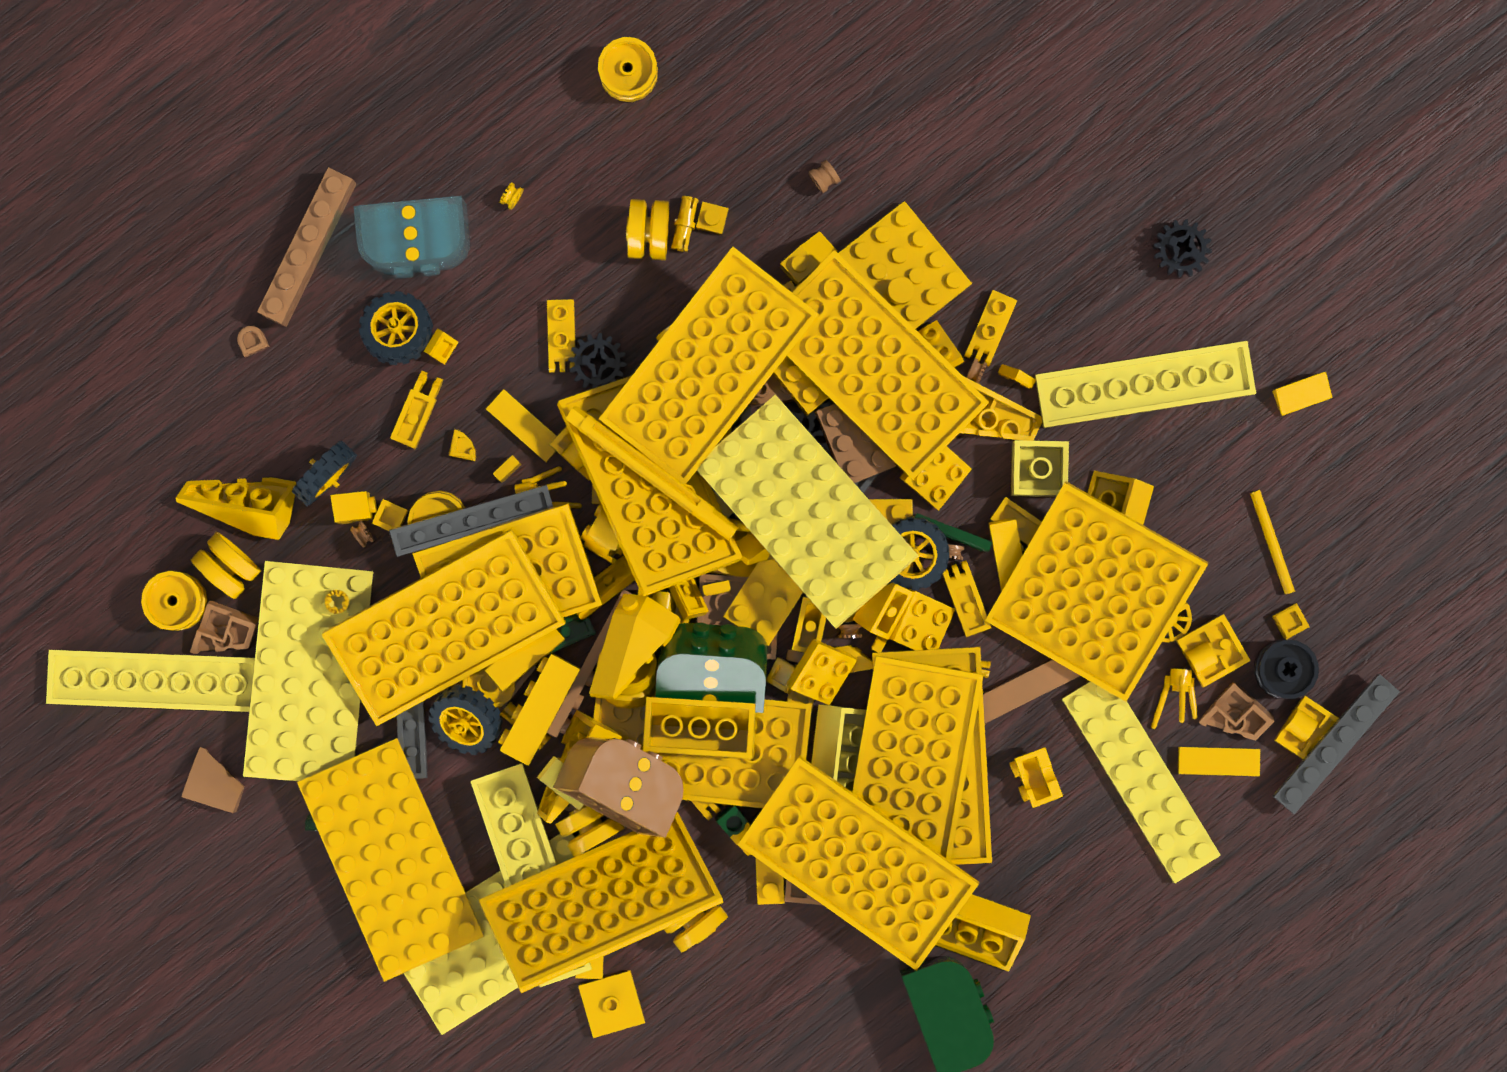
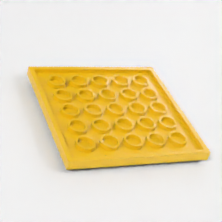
[985,481,1209,701]

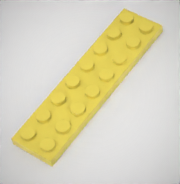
[1035,341,1256,428]
[46,650,255,712]
[1062,681,1221,883]
[471,763,592,987]

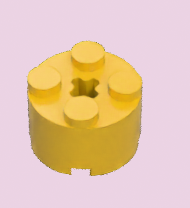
[581,503,623,564]

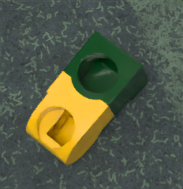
[715,805,751,856]

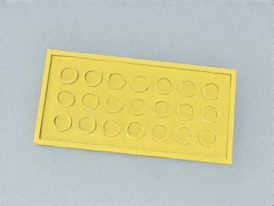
[697,395,919,629]
[243,561,373,781]
[404,833,584,1035]

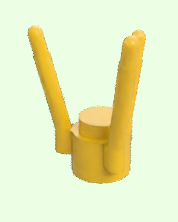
[515,466,582,508]
[1151,669,1198,729]

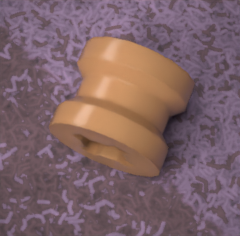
[808,160,841,193]

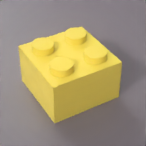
[1011,440,1069,497]

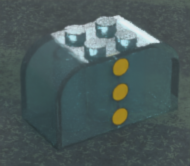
[354,196,470,278]

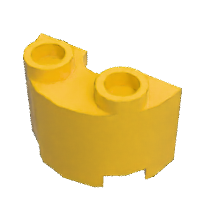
[1009,747,1063,808]

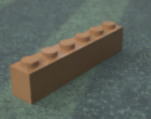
[257,167,356,327]

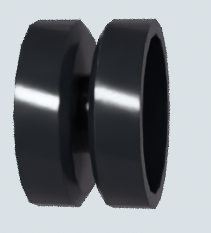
[1254,640,1319,699]

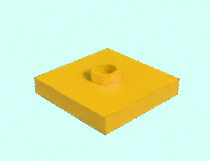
[578,970,645,1038]

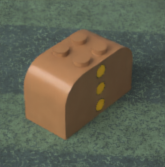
[553,737,683,838]

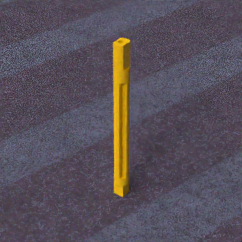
[565,406,739,540]

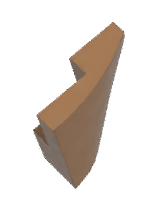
[190,601,259,654]
[1199,681,1274,741]
[182,747,245,813]

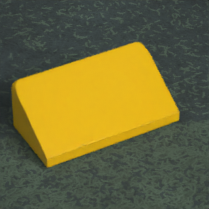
[1272,371,1332,416]

